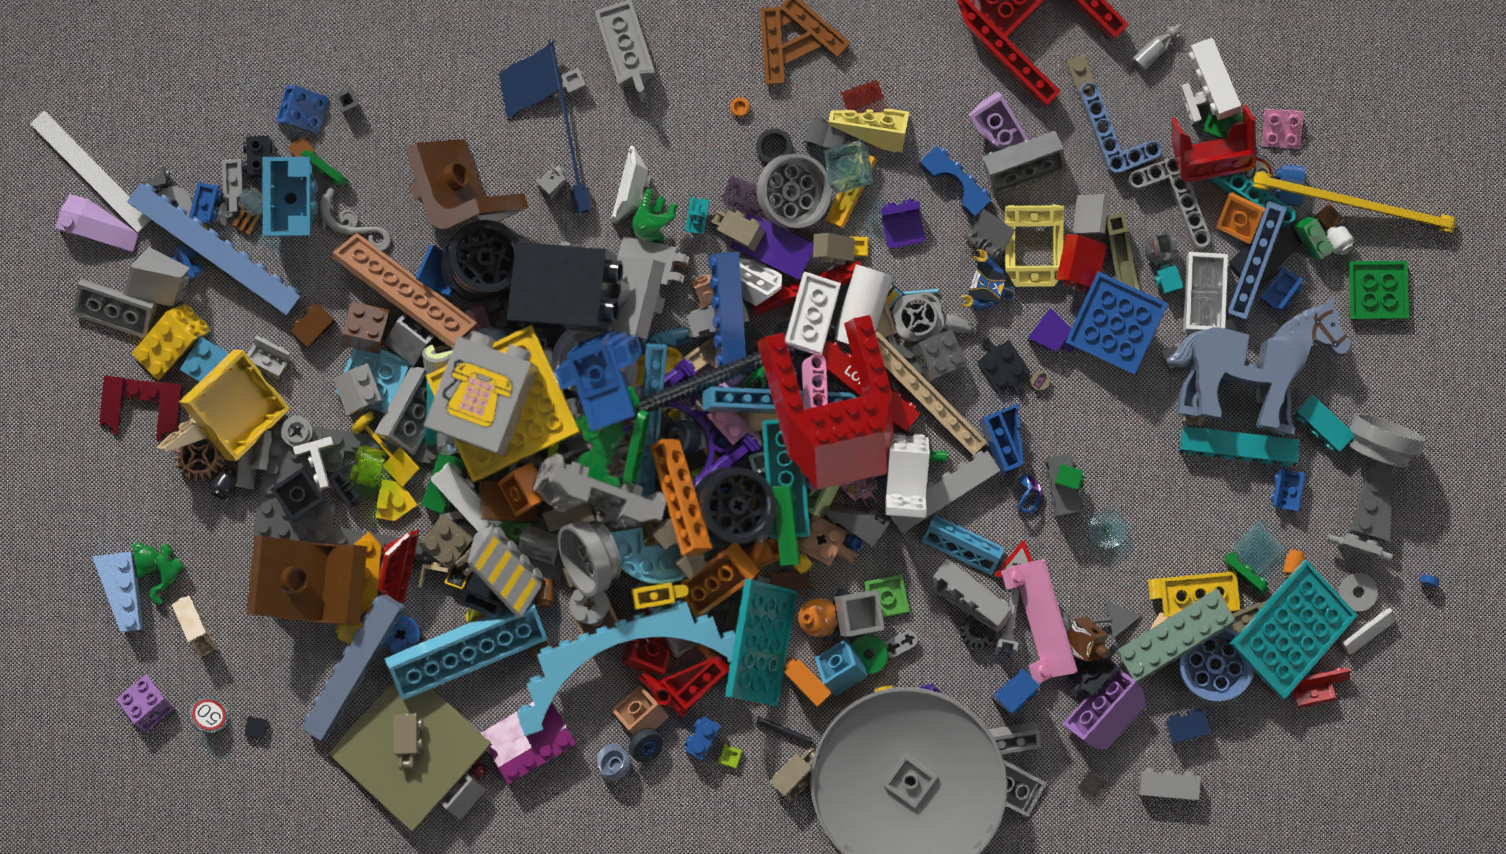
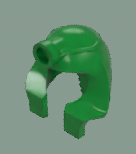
[632,189,678,244]

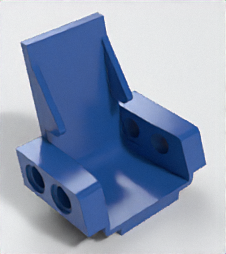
[555,329,642,431]

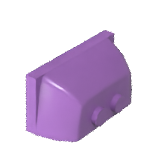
[1062,670,1145,749]

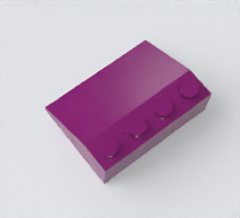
[481,701,577,784]

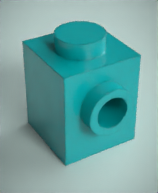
[1154,264,1183,295]

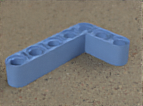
[1078,82,1162,173]

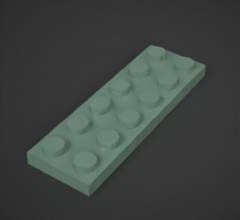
[1118,588,1237,683]

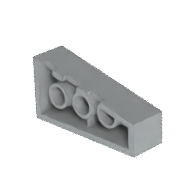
[933,559,1012,633]

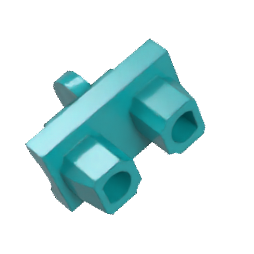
[685,197,710,235]

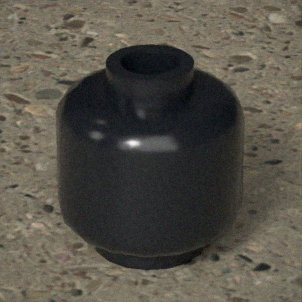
[210,470,238,500]

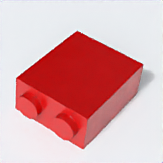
[1056,234,1107,292]

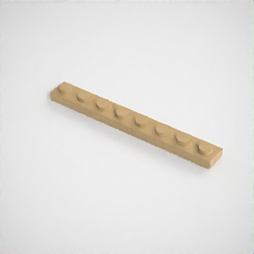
[876,331,987,455]

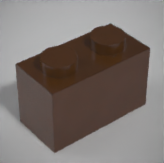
[291,303,336,349]

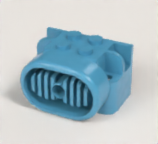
[263,157,318,237]

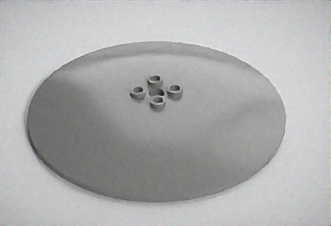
[811,687,1007,854]

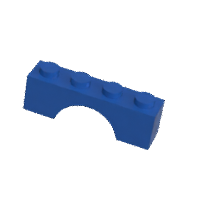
[919,145,991,218]

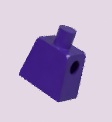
[1027,308,1075,353]

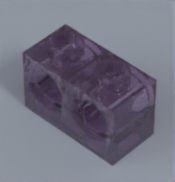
[722,175,761,214]

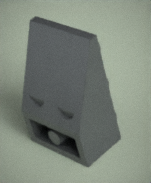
[825,502,892,547]

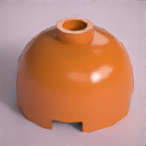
[798,598,838,637]

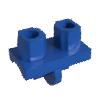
[171,245,203,283]

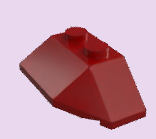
[378,530,420,604]

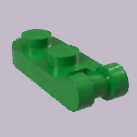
[301,150,349,187]
[1223,552,1269,596]

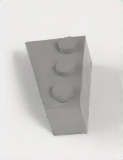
[687,299,750,340]

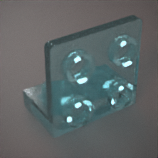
[1231,520,1285,575]

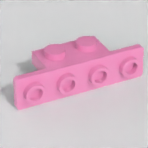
[706,412,763,447]

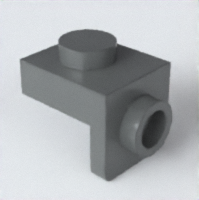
[142,165,171,193]

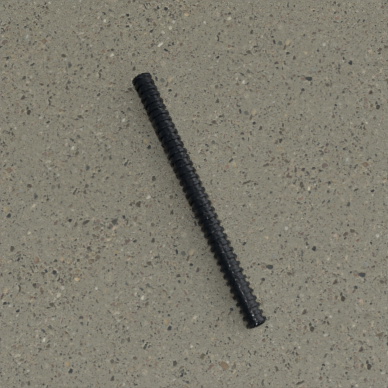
[631,323,836,419]

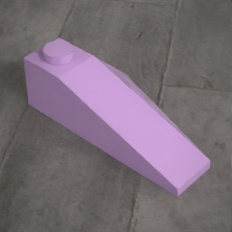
[969,92,1028,150]
[55,194,139,252]

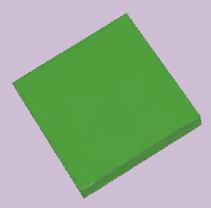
[864,574,910,618]

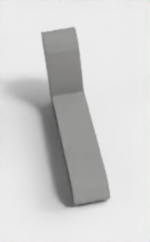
[1128,157,1211,249]

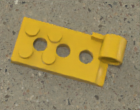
[1147,571,1240,617]

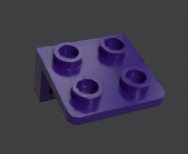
[880,199,925,249]

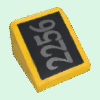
[445,566,470,590]

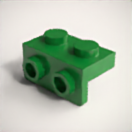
[1202,110,1243,139]

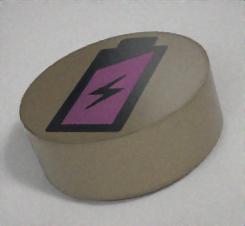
[1030,371,1050,391]

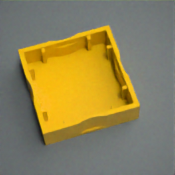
[179,350,290,461]

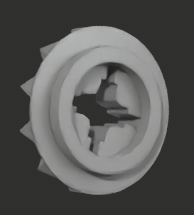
[281,416,313,447]

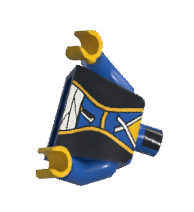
[960,249,1015,310]

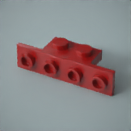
[1272,668,1351,709]

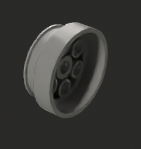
[757,154,831,228]
[1350,413,1426,468]
[558,520,621,596]

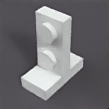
[1179,83,1210,125]
[293,437,335,489]

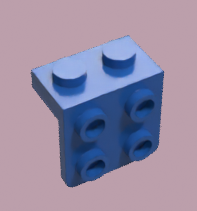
[416,245,465,298]

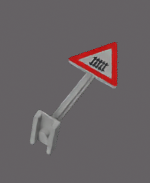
[994,540,1033,657]

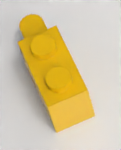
[631,582,689,609]

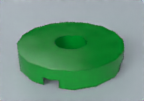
[852,634,889,674]

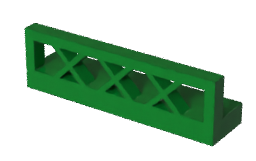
[772,485,801,566]

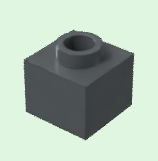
[334,87,361,115]

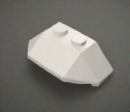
[611,146,651,224]
[739,258,782,306]

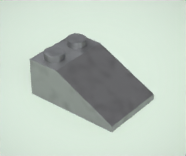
[1003,759,1047,817]

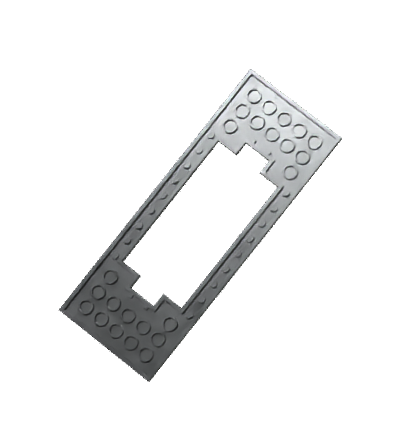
[252,421,564,581]

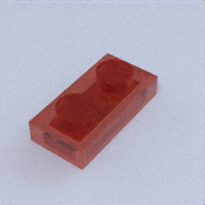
[841,80,884,110]

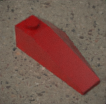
[621,608,670,674]

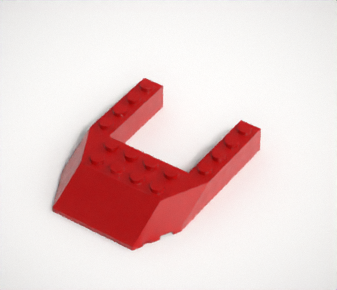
[957,0,1129,109]
[757,315,894,490]

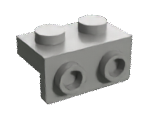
[247,336,291,379]

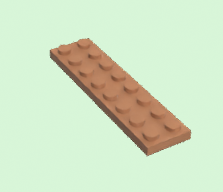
[332,233,477,348]

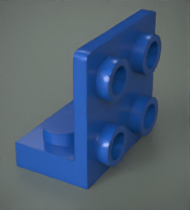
[275,85,329,134]

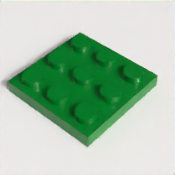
[1348,261,1409,320]

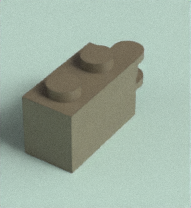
[710,210,766,251]
[393,714,424,771]
[769,748,820,802]

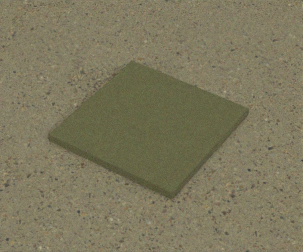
[328,681,493,832]

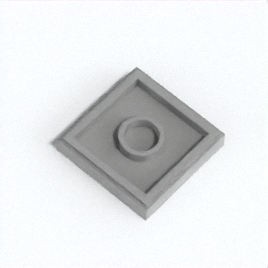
[1073,194,1109,234]

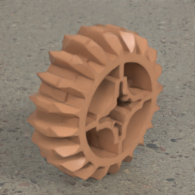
[173,438,226,481]

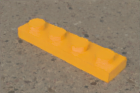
[825,151,877,229]

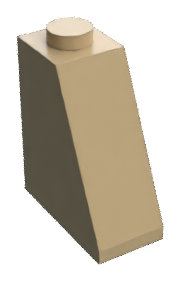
[172,596,218,657]

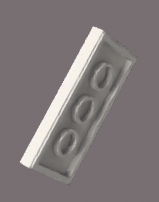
[785,272,841,355]

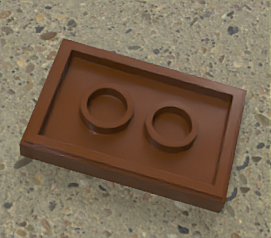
[479,480,538,523]

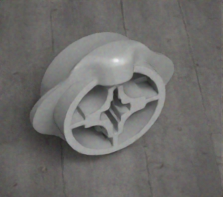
[893,292,944,342]

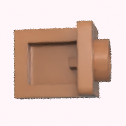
[692,275,713,308]

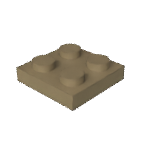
[419,514,474,569]

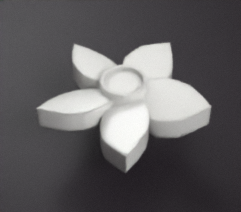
[213,203,234,226]

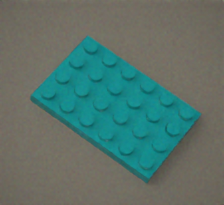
[1230,560,1358,699]
[725,579,798,707]

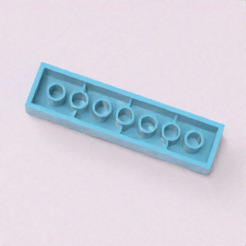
[385,601,548,701]

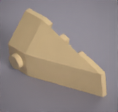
[156,415,208,452]

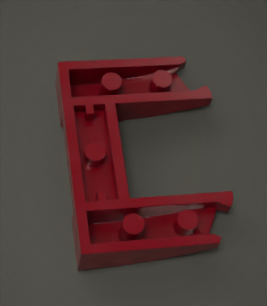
[99,375,184,440]

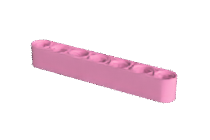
[802,354,828,491]

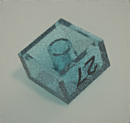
[824,140,873,193]

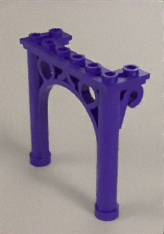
[623,358,760,522]

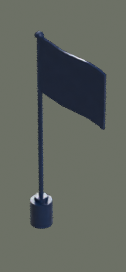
[499,39,593,214]

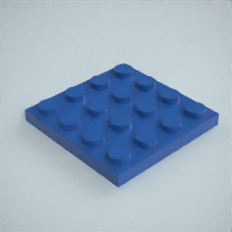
[1066,271,1169,375]

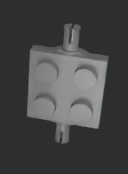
[1326,534,1393,562]

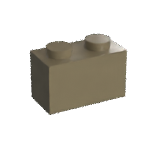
[813,233,855,265]

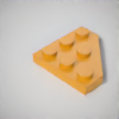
[353,531,382,613]

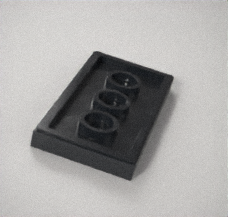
[1228,215,1303,288]

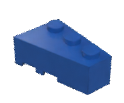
[979,404,1024,474]

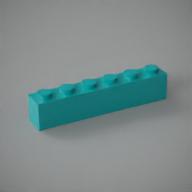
[1179,426,1300,467]

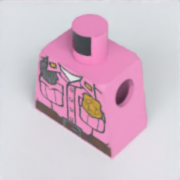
[840,477,878,507]

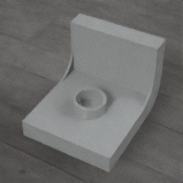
[560,242,666,339]

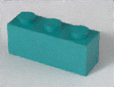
[1295,395,1354,453]

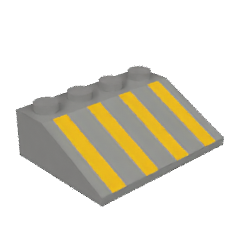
[468,522,543,619]

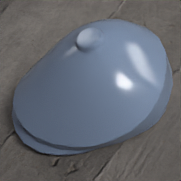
[597,743,630,781]

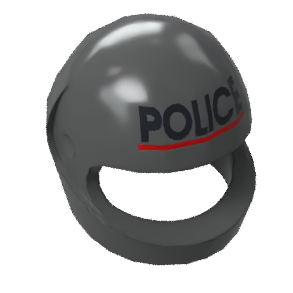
[1144,231,1178,265]

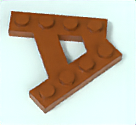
[760,0,850,85]

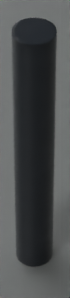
[756,716,813,746]

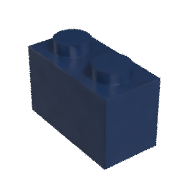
[1165,708,1211,744]

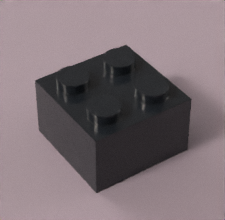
[270,467,327,523]

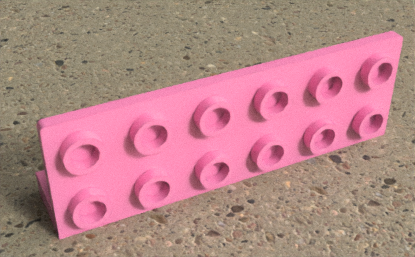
[1001,559,1077,683]

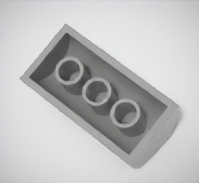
[73,279,157,338]

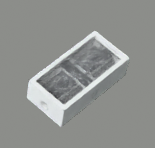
[1183,252,1228,333]

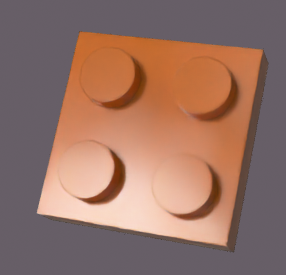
[1216,192,1265,244]

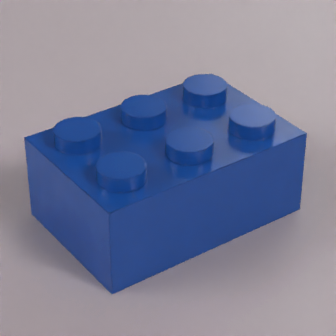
[991,669,1040,714]

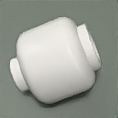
[1327,226,1354,255]

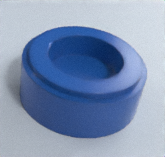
[1419,574,1440,588]

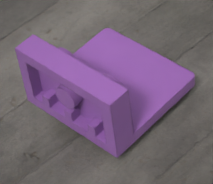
[117,674,175,733]

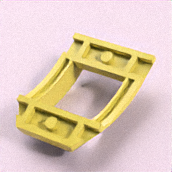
[1005,204,1064,287]

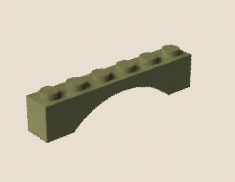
[1105,212,1140,290]

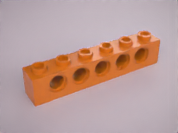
[650,439,712,556]

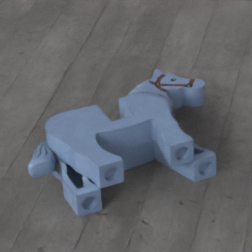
[1166,297,1351,436]

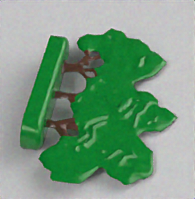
[576,386,650,488]

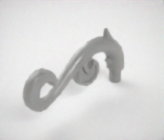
[319,187,391,252]

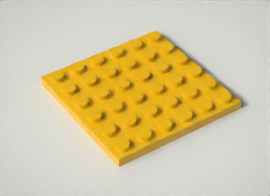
[426,325,580,482]

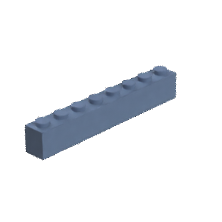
[302,594,405,741]

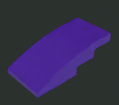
[730,213,814,281]

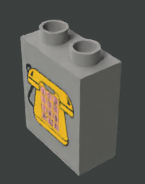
[424,331,538,457]

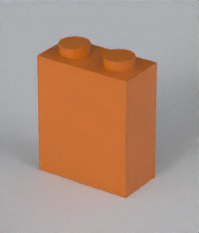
[784,659,831,707]

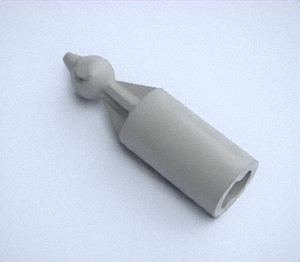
[1132,25,1181,71]

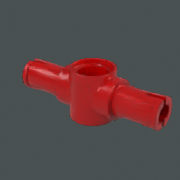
[638,670,690,718]

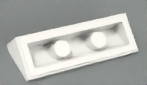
[1341,608,1395,655]

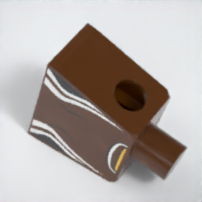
[1068,617,1110,662]

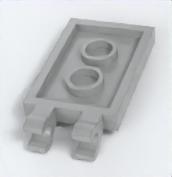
[618,236,690,286]

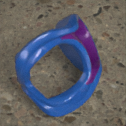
[1015,473,1043,514]

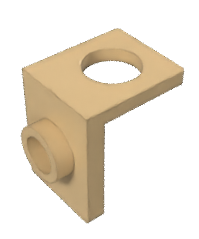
[418,562,450,588]

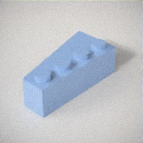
[92,552,144,633]

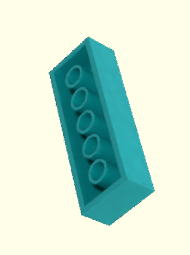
[762,419,810,539]

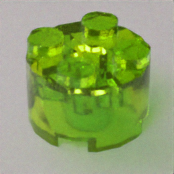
[349,445,386,489]

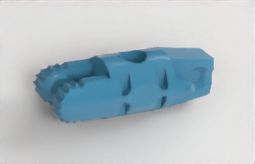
[641,327,692,351]

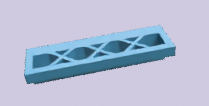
[921,514,1005,575]

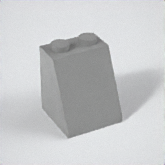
[123,247,190,306]

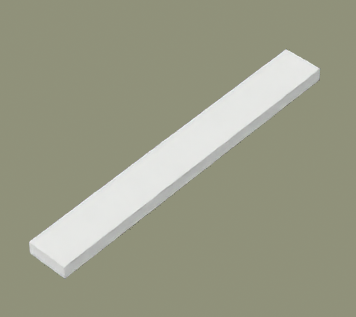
[31,111,152,233]

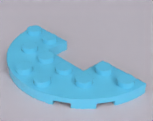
[610,515,716,583]

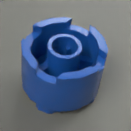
[383,615,422,654]

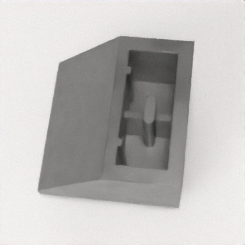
[384,313,439,367]

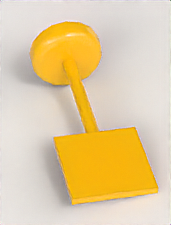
[350,412,420,487]

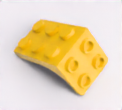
[131,304,210,381]

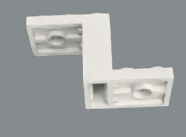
[886,432,929,518]

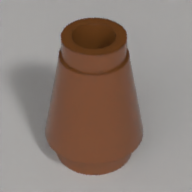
[535,578,554,608]

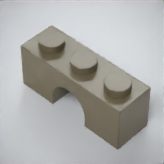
[649,517,707,579]

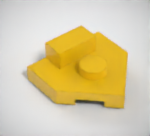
[376,479,418,521]

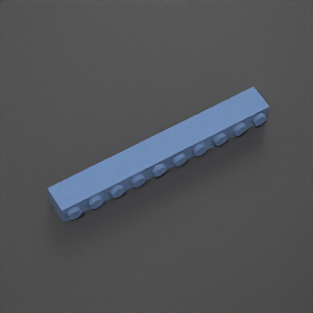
[127,183,301,316]

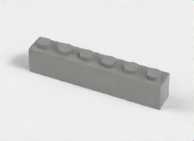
[889,450,1000,534]

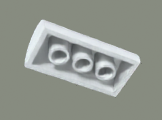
[835,264,893,344]

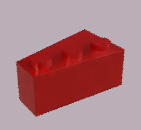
[660,655,730,710]

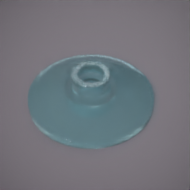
[1088,510,1127,549]

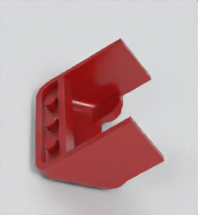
[1171,104,1256,182]

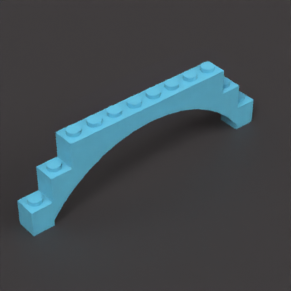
[517,599,736,736]

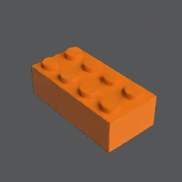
[676,543,760,618]

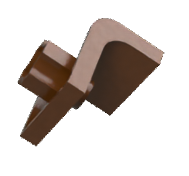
[405,139,529,229]
[246,536,368,625]

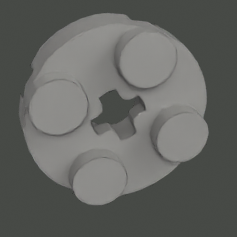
[570,589,609,624]

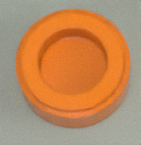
[730,97,749,118]

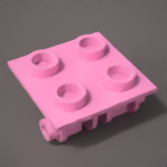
[1261,109,1304,149]

